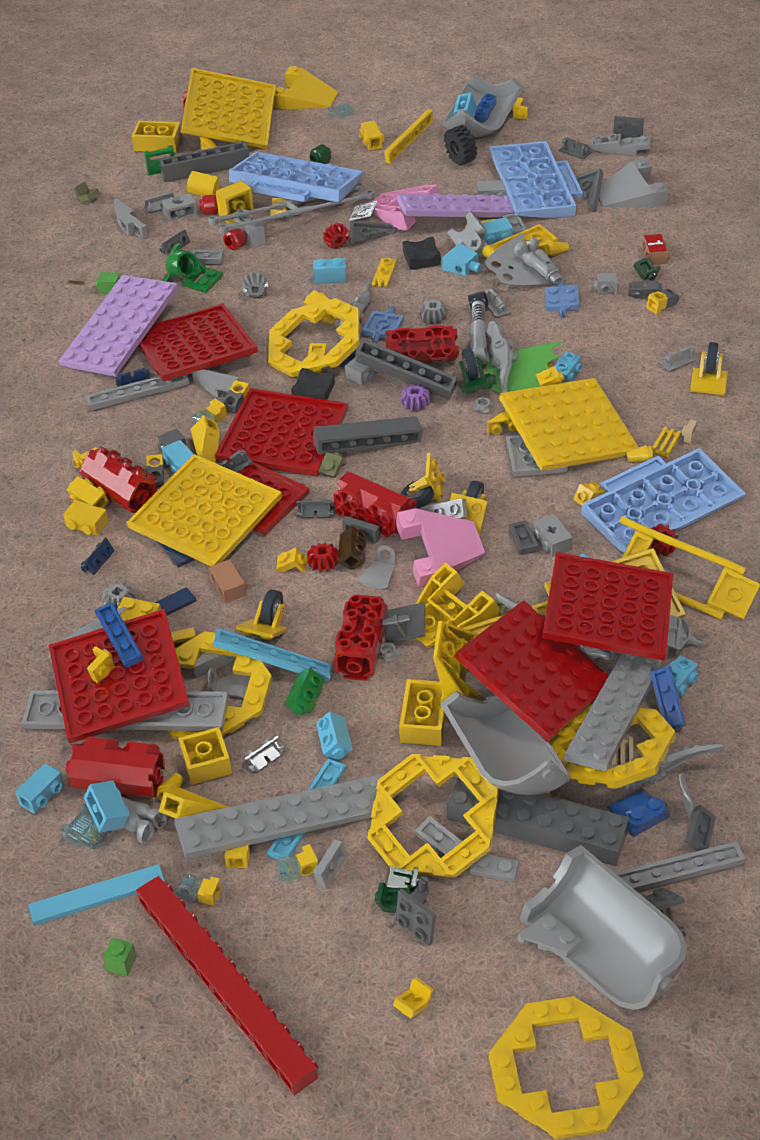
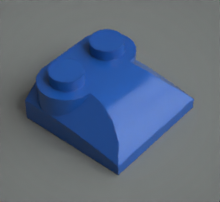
[607,787,669,837]

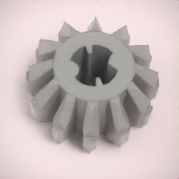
[242,271,269,298]
[419,299,447,324]
[102,582,135,609]

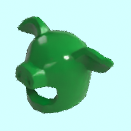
[163,243,200,282]

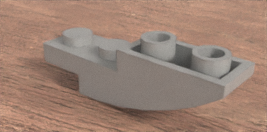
[590,134,652,156]
[114,198,148,239]

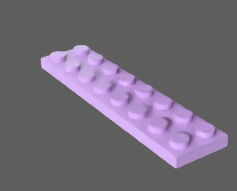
[397,193,521,218]

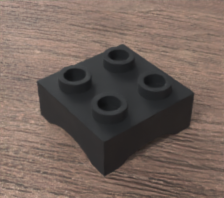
[403,237,441,270]
[291,368,335,400]

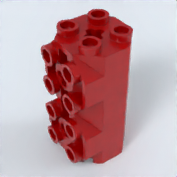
[385,325,459,363]
[79,446,157,513]
[333,471,417,537]
[333,594,388,681]
[65,736,165,798]

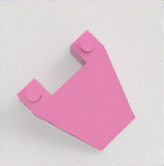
[371,184,440,231]
[396,508,485,587]

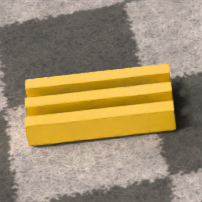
[652,427,681,458]

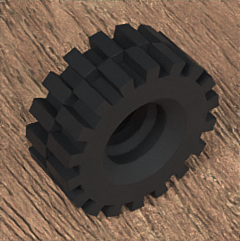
[444,125,477,166]

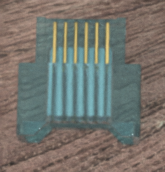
[61,804,112,850]

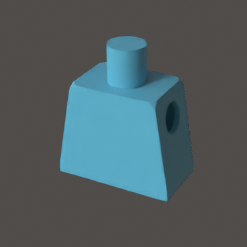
[442,243,482,276]

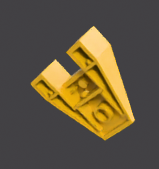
[273,66,338,110]
[415,563,500,648]
[433,621,482,701]

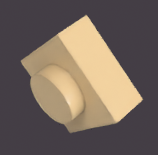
[682,419,697,444]

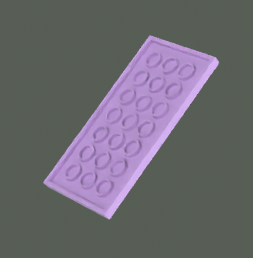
[58,275,179,377]

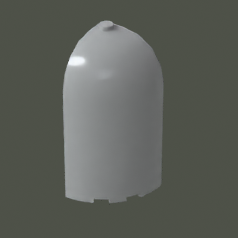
[442,74,524,138]
[440,691,572,795]
[519,845,687,1010]

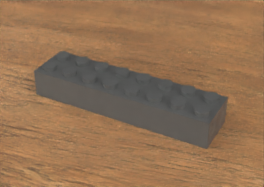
[447,777,629,866]

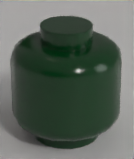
[309,144,331,164]

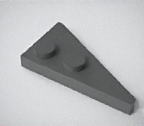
[575,168,603,212]
[350,221,402,244]

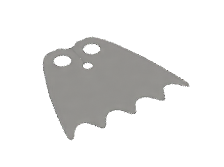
[485,233,565,285]

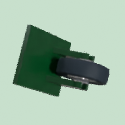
[457,348,497,394]

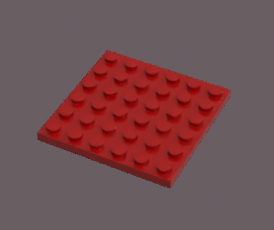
[138,303,258,382]
[215,388,348,477]
[542,552,674,661]
[453,600,609,743]
[49,609,190,744]

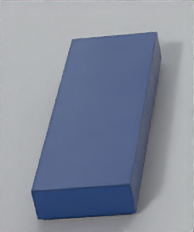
[650,666,686,729]

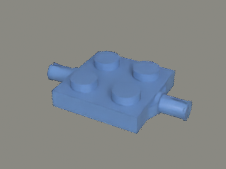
[545,280,579,318]
[362,305,404,344]

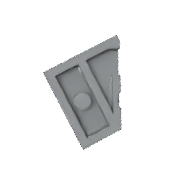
[517,912,583,958]

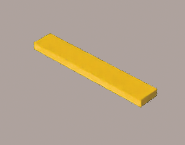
[385,109,433,163]

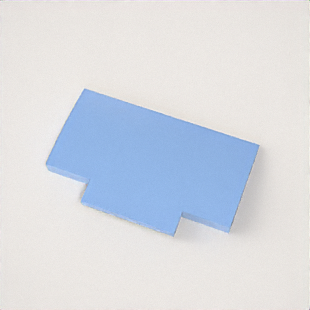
[489,141,583,218]
[229,151,363,202]
[581,448,746,553]

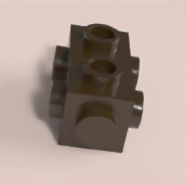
[338,525,366,570]

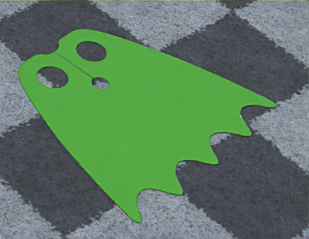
[485,342,562,393]

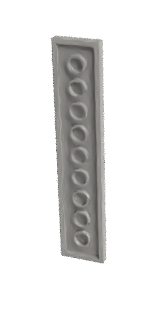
[564,647,670,771]
[21,690,229,731]
[175,774,395,859]

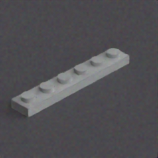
[85,376,189,411]
[614,841,746,892]

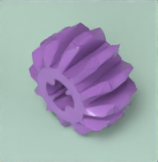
[401,384,430,411]

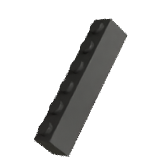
[159,141,249,182]
[355,338,457,399]
[313,416,423,454]

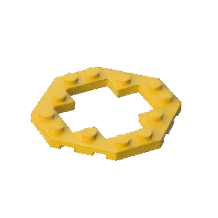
[268,298,361,377]
[168,631,273,739]
[549,704,676,789]
[367,754,499,878]
[488,996,644,1140]

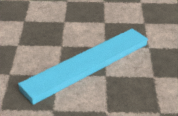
[212,628,332,682]
[267,758,347,864]
[28,864,165,926]

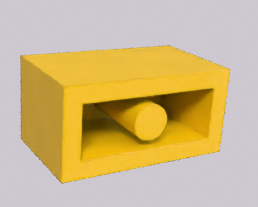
[63,500,109,536]

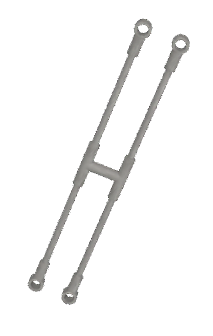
[208,183,375,233]

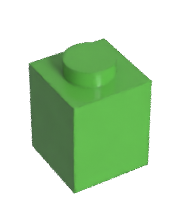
[96,272,120,294]
[103,938,137,976]

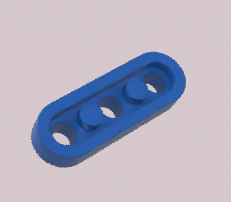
[474,94,496,122]

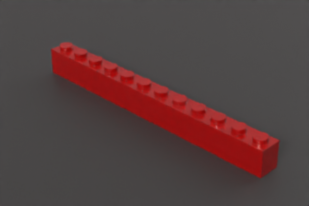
[136,875,319,1095]

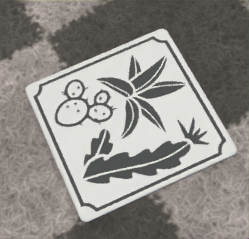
[349,201,377,221]

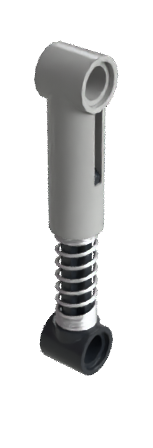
[468,291,489,365]

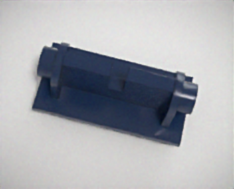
[115,368,150,387]
[81,537,115,575]

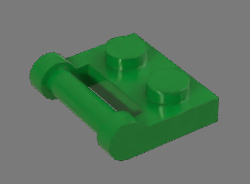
[143,145,175,176]
[182,264,223,293]

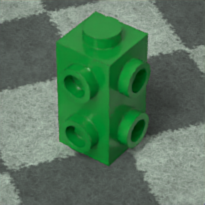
[284,668,325,715]

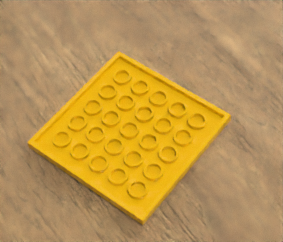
[181,68,276,149]
[499,378,638,471]
[126,454,282,566]

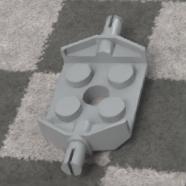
[667,615,703,655]

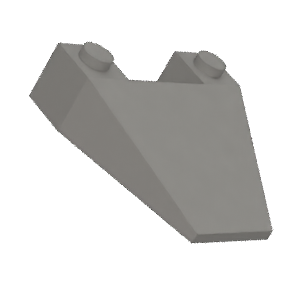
[599,158,668,207]

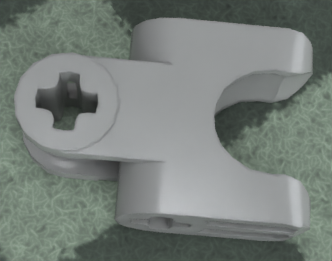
[447,211,488,257]

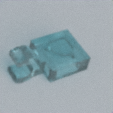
[328,104,354,118]

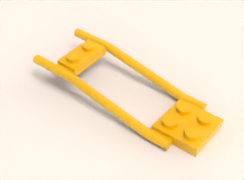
[619,516,760,620]

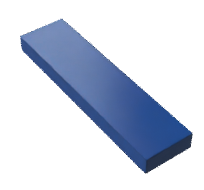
[94,602,144,668]

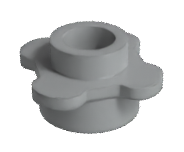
[473,397,493,414]
[379,643,400,663]

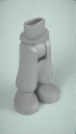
[514,237,563,284]
[121,796,168,845]

